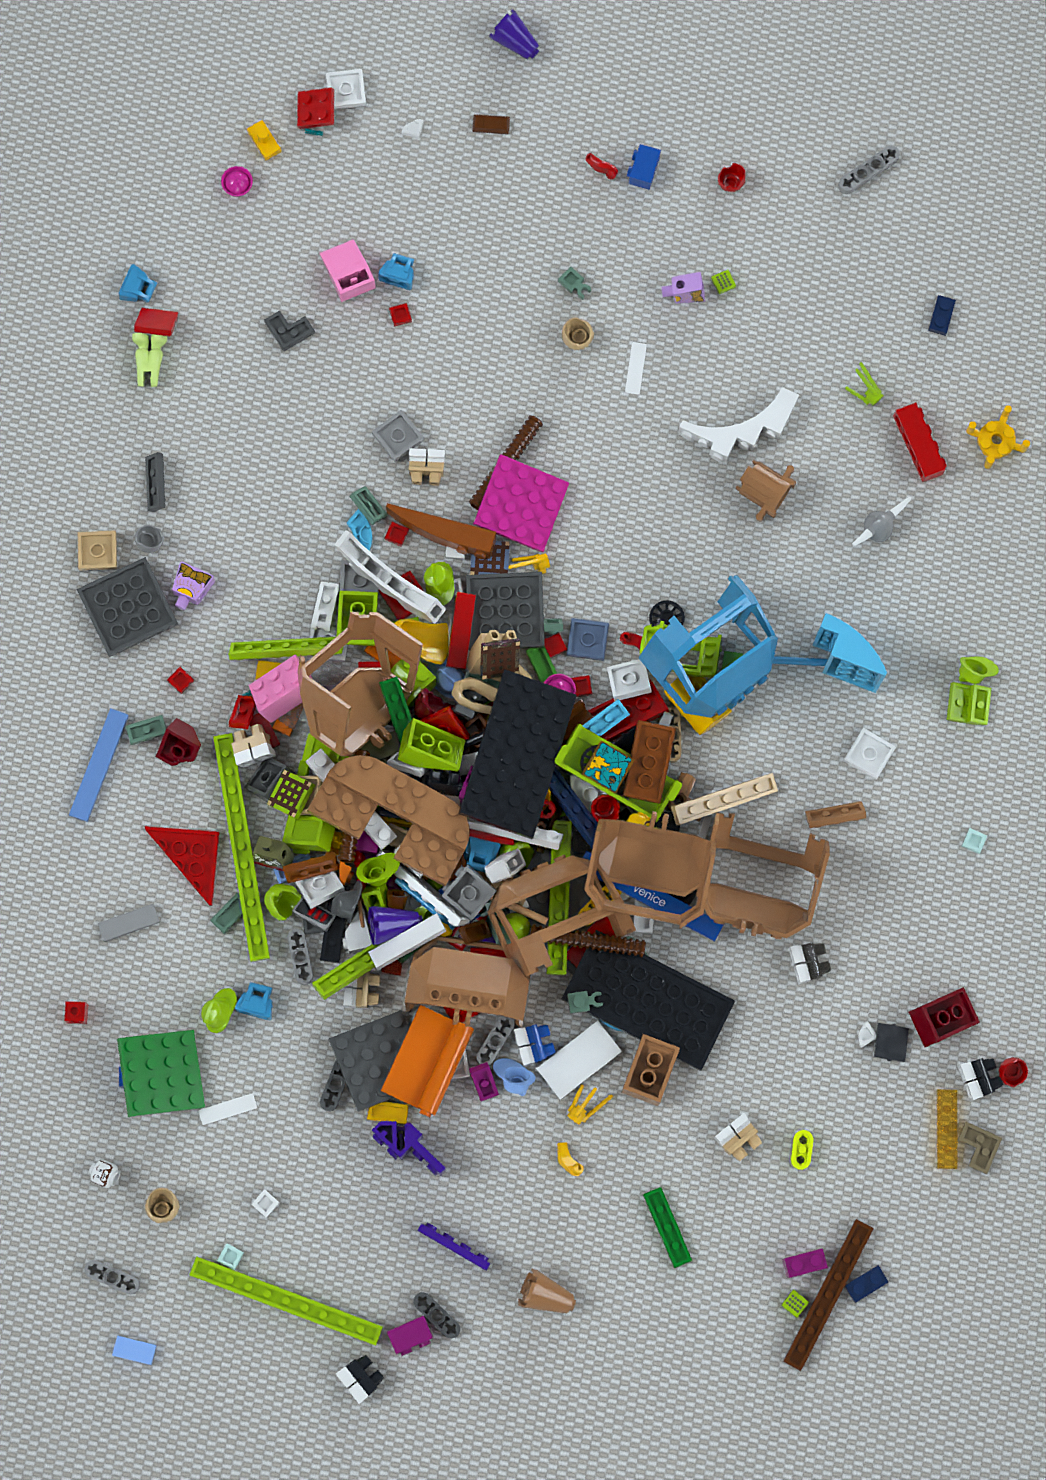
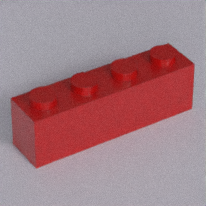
[893,402,947,482]

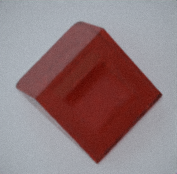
[381,960,403,976]

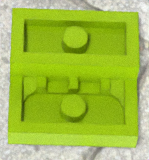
[946,682,992,725]

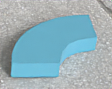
[346,509,372,551]

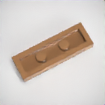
[805,801,866,828]

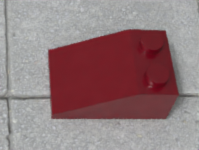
[908,987,980,1047]

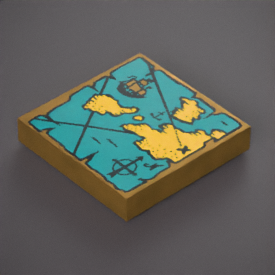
[582,740,634,794]

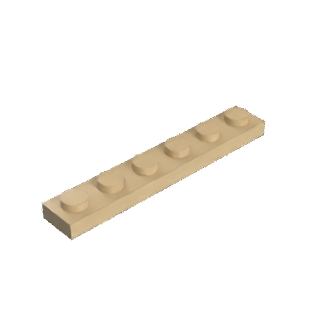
[671,773,778,825]

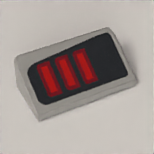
[292,897,336,932]

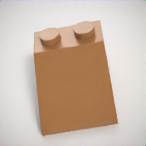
[621,1034,680,1106]

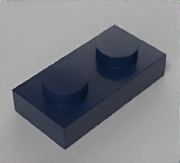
[928,295,956,336]
[844,1265,889,1303]

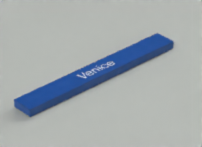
[583,851,724,942]

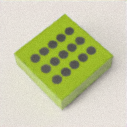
[711,270,736,295]
[781,1289,809,1318]

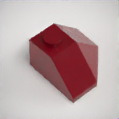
[155,718,201,766]

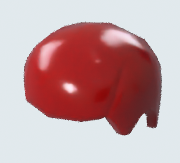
[718,163,746,192]
[591,794,620,822]
[998,1057,1028,1087]

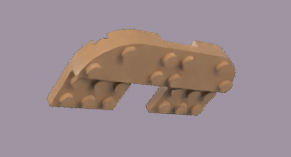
[307,755,469,886]

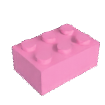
[248,655,312,723]

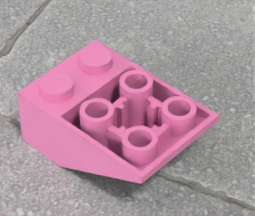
[320,239,375,302]

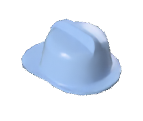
[427,659,465,698]
[493,1058,535,1096]

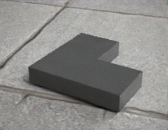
[264,310,315,352]

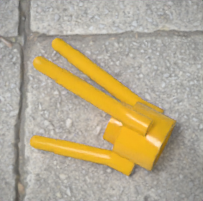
[508,553,550,574]
[567,1084,613,1125]

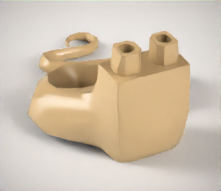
[452,630,532,714]

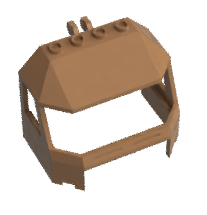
[297,612,423,757]
[584,811,716,929]
[696,813,830,939]
[488,855,636,977]
[405,935,531,1028]

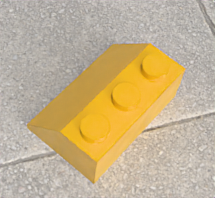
[664,676,732,735]

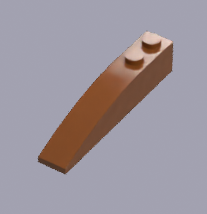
[386,503,496,559]

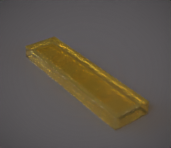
[937,1089,957,1169]

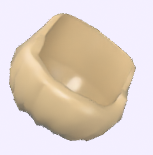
[562,317,594,350]
[145,1188,180,1223]

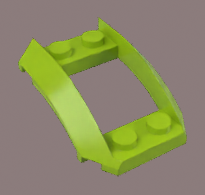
[639,621,722,678]

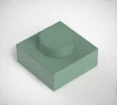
[544,618,563,634]

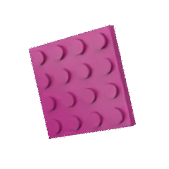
[473,454,569,553]

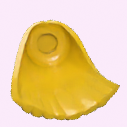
[394,619,448,665]

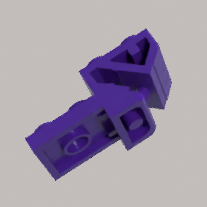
[372,1121,446,1176]

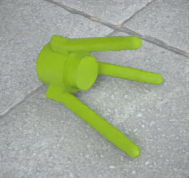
[845,362,884,406]

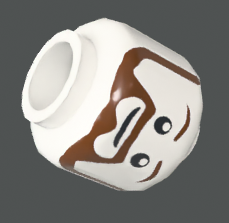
[89,1159,120,1189]

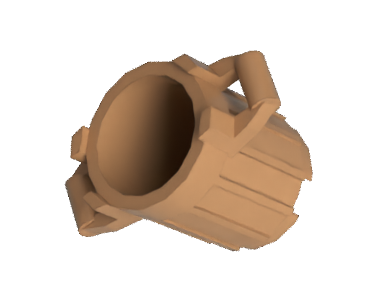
[736,460,796,522]

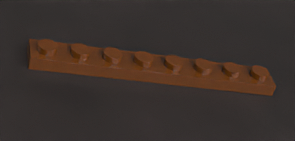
[783,1219,874,1371]

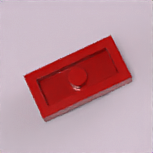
[229,695,256,729]

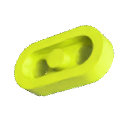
[790,1130,813,1170]

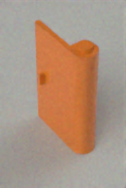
[381,1005,474,1118]

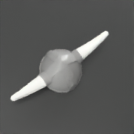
[852,497,911,546]

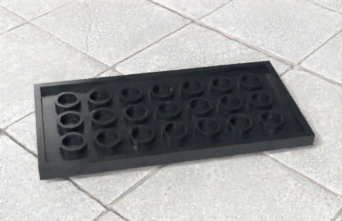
[458,669,577,840]
[561,930,735,1071]

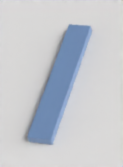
[69,708,129,822]

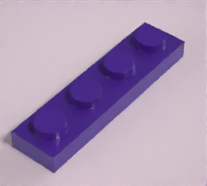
[417,1222,491,1271]

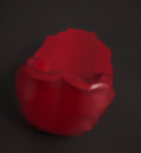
[414,688,470,725]

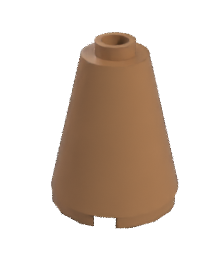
[518,1268,576,1314]

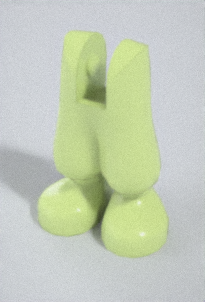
[132,333,167,387]

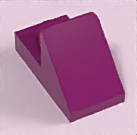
[469,1062,499,1102]

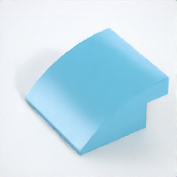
[812,613,887,693]

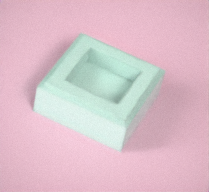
[961,828,987,854]
[217,1243,244,1270]

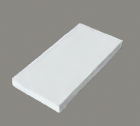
[536,1021,622,1100]

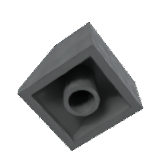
[245,758,297,803]

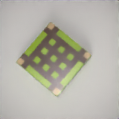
[267,770,315,820]

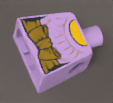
[662,272,705,303]
[172,561,215,610]

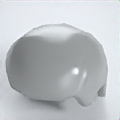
[134,525,164,553]

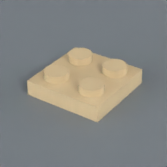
[78,531,117,571]

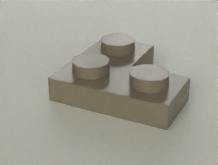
[958,1122,1002,1175]

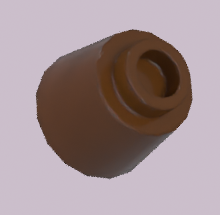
[387,889,409,910]

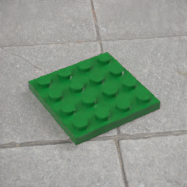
[117,1030,205,1118]

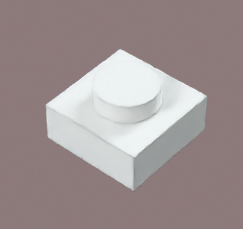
[251,1189,280,1218]

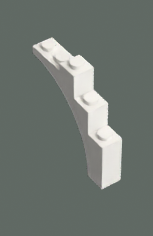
[678,387,799,462]
[334,530,446,624]

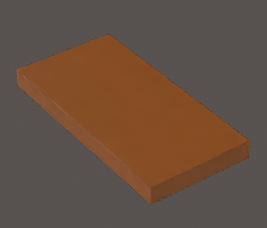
[622,720,676,804]

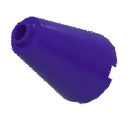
[489,9,539,60]
[368,906,423,945]

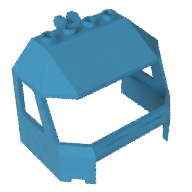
[638,575,778,718]

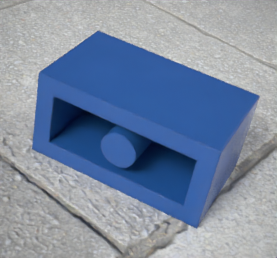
[627,144,661,190]

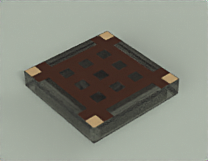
[480,638,520,680]

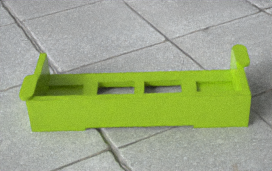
[555,724,682,822]
[282,733,353,855]

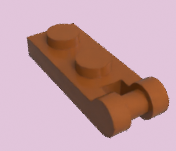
[283,851,340,884]

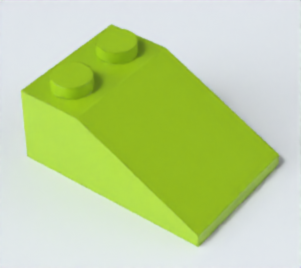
[336,591,378,646]
[391,659,436,709]
[398,718,465,771]

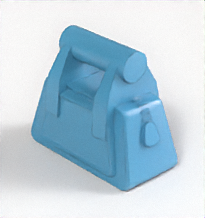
[378,253,414,290]
[119,264,157,303]
[463,836,500,873]
[235,982,273,1021]

